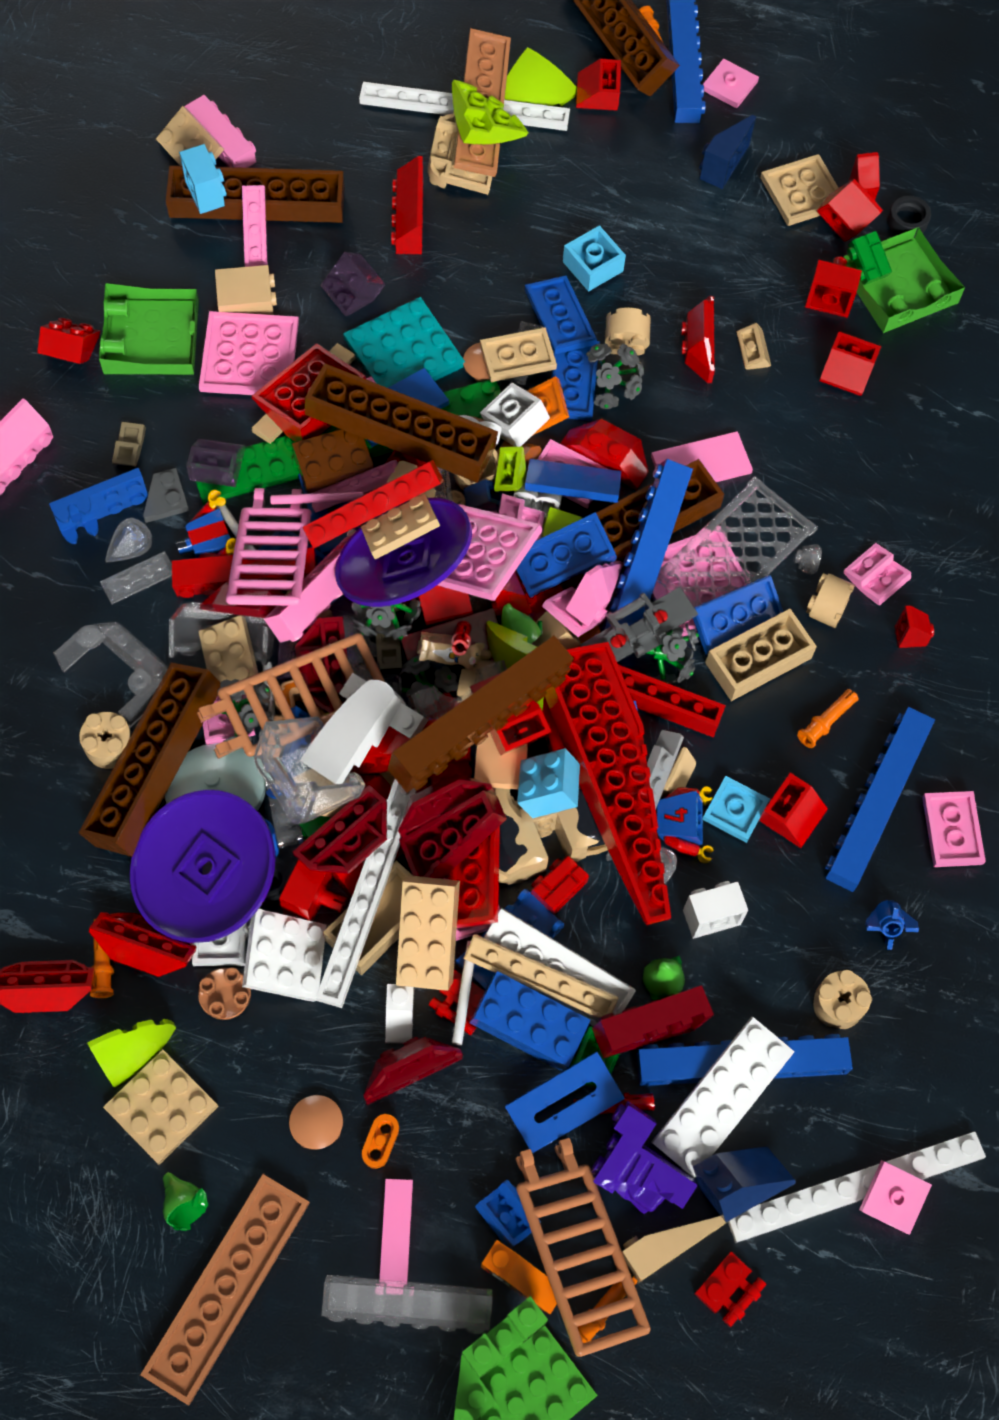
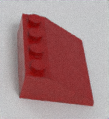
[252,343,366,442]

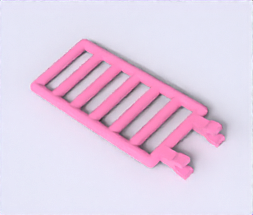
[226,488,312,606]

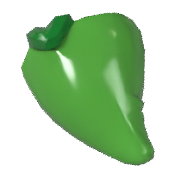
[501,603,543,644]
[643,955,685,1001]
[163,1172,208,1231]

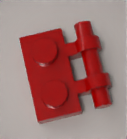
[429,970,485,1036]
[695,1251,766,1327]

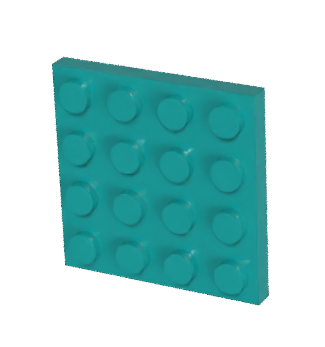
[343,297,465,388]

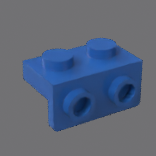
[475,1180,541,1249]

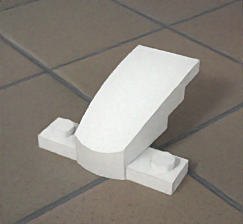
[300,673,428,787]

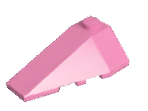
[565,561,623,627]

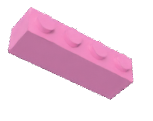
[184,95,256,168]

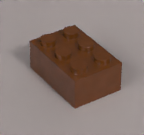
[292,429,374,494]

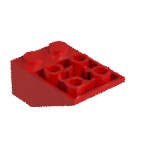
[470,673,552,756]

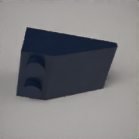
[699,115,756,189]
[693,1146,796,1222]

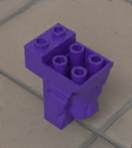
[591,1101,698,1214]

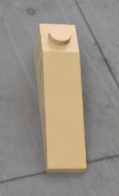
[622,1216,727,1283]

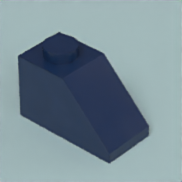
[464,479,514,512]

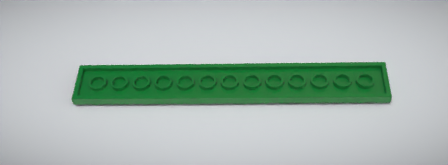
[190,380,501,505]

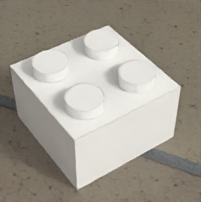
[480,383,550,447]
[683,881,748,939]

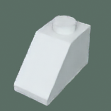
[385,984,414,1044]

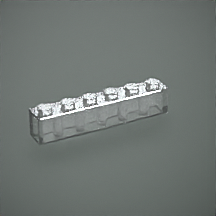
[321,1275,493,1334]

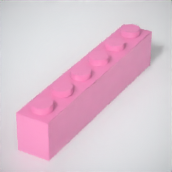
[264,535,352,642]

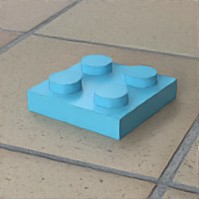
[703,776,770,843]

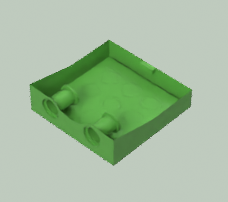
[843,227,965,333]
[99,283,199,375]

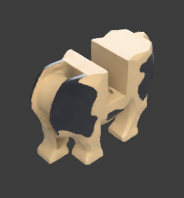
[493,785,608,885]

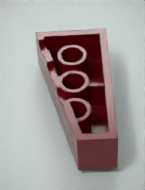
[401,608,498,660]
[399,790,507,879]
[592,985,714,1058]

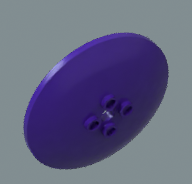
[335,498,472,607]
[130,790,276,943]

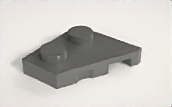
[143,468,189,523]

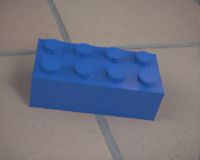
[469,971,590,1071]

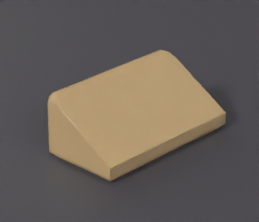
[736,323,771,370]
[661,747,696,798]

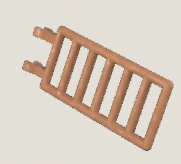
[197,633,385,759]
[516,1138,651,1357]

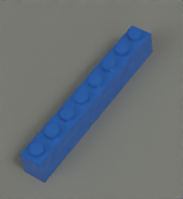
[666,0,705,123]
[601,459,693,632]
[825,707,935,892]
[636,1034,853,1086]

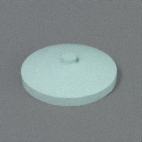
[165,743,266,811]

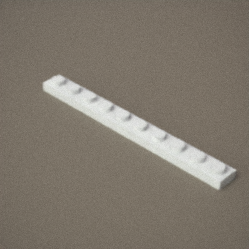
[359,82,570,131]
[316,779,416,1008]
[728,1132,986,1243]

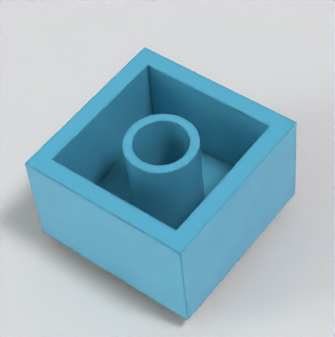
[179,144,226,214]
[563,225,626,292]
[517,748,580,818]

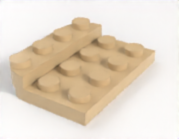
[428,111,492,195]

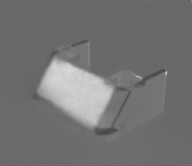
[169,603,275,665]
[54,622,169,728]

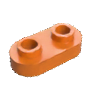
[362,1114,399,1169]

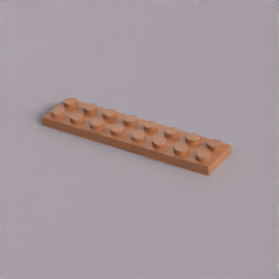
[453,28,511,177]
[141,1174,310,1405]

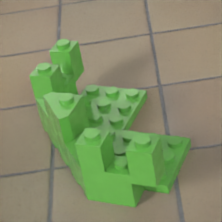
[454,1296,598,1420]

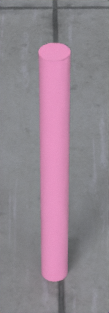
[270,492,365,505]

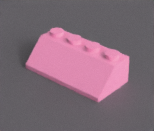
[0,399,53,495]

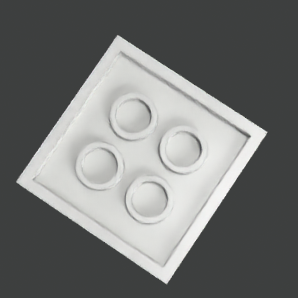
[242,909,327,1002]

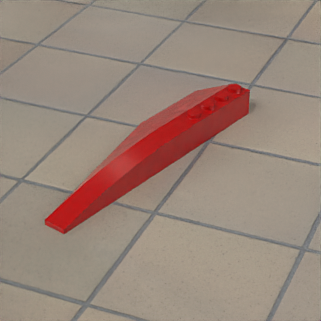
[545,642,671,925]

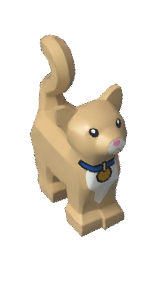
[417,632,492,673]

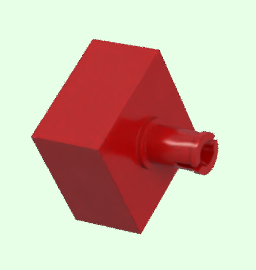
[805,257,862,318]
[279,860,347,921]

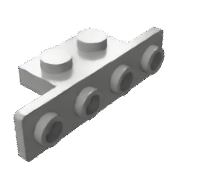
[647,730,684,809]

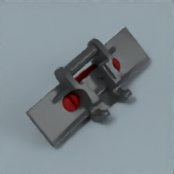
[580,587,698,662]

